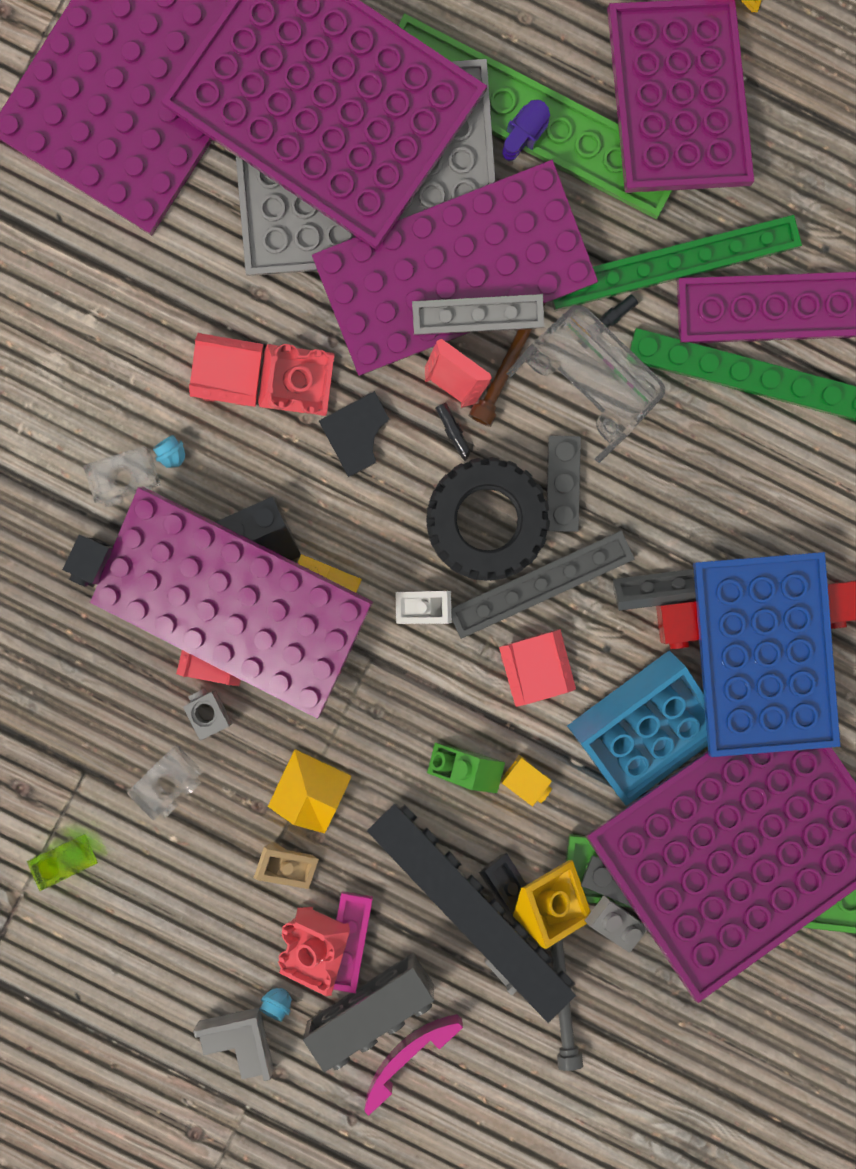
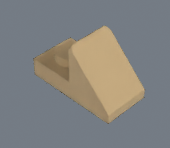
[253,842,319,889]

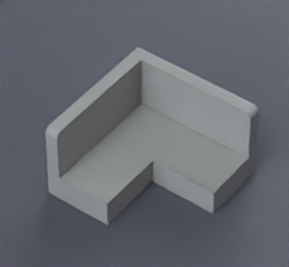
[193,1007,274,1081]

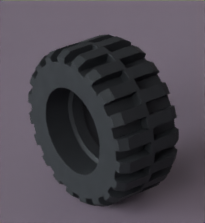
[426,457,550,581]

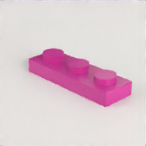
[333,891,373,994]

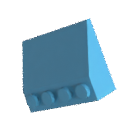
[567,650,708,806]

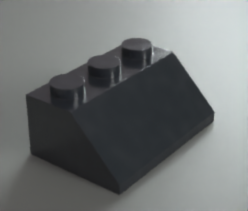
[215,496,301,561]

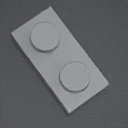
[584,896,647,953]

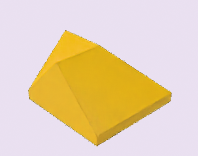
[268,749,352,834]
[513,860,591,949]

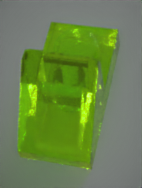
[27,834,98,891]

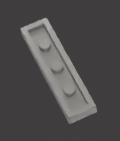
[412,294,544,335]

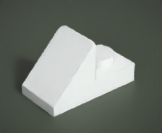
[395,591,452,624]

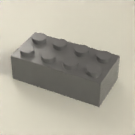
[303,953,434,1073]

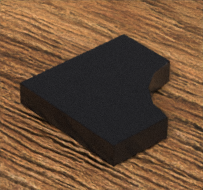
[319,391,390,478]

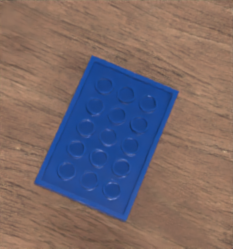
[693,552,841,757]

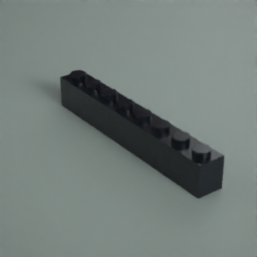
[367,804,576,1023]

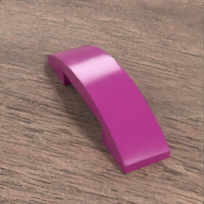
[364,1014,463,1116]

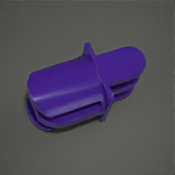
[502,100,550,161]

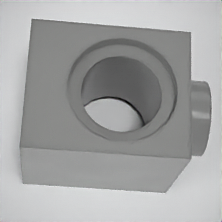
[183,688,233,741]

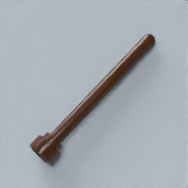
[468,304,545,427]

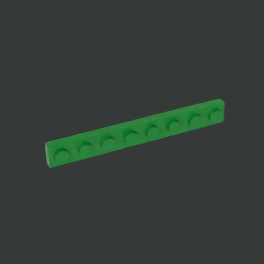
[552,215,802,311]
[626,328,856,421]

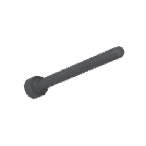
[551,939,583,1071]

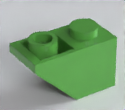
[427,743,505,793]

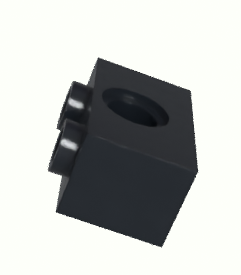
[62,534,113,587]

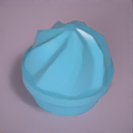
[153,435,186,468]
[259,988,292,1022]

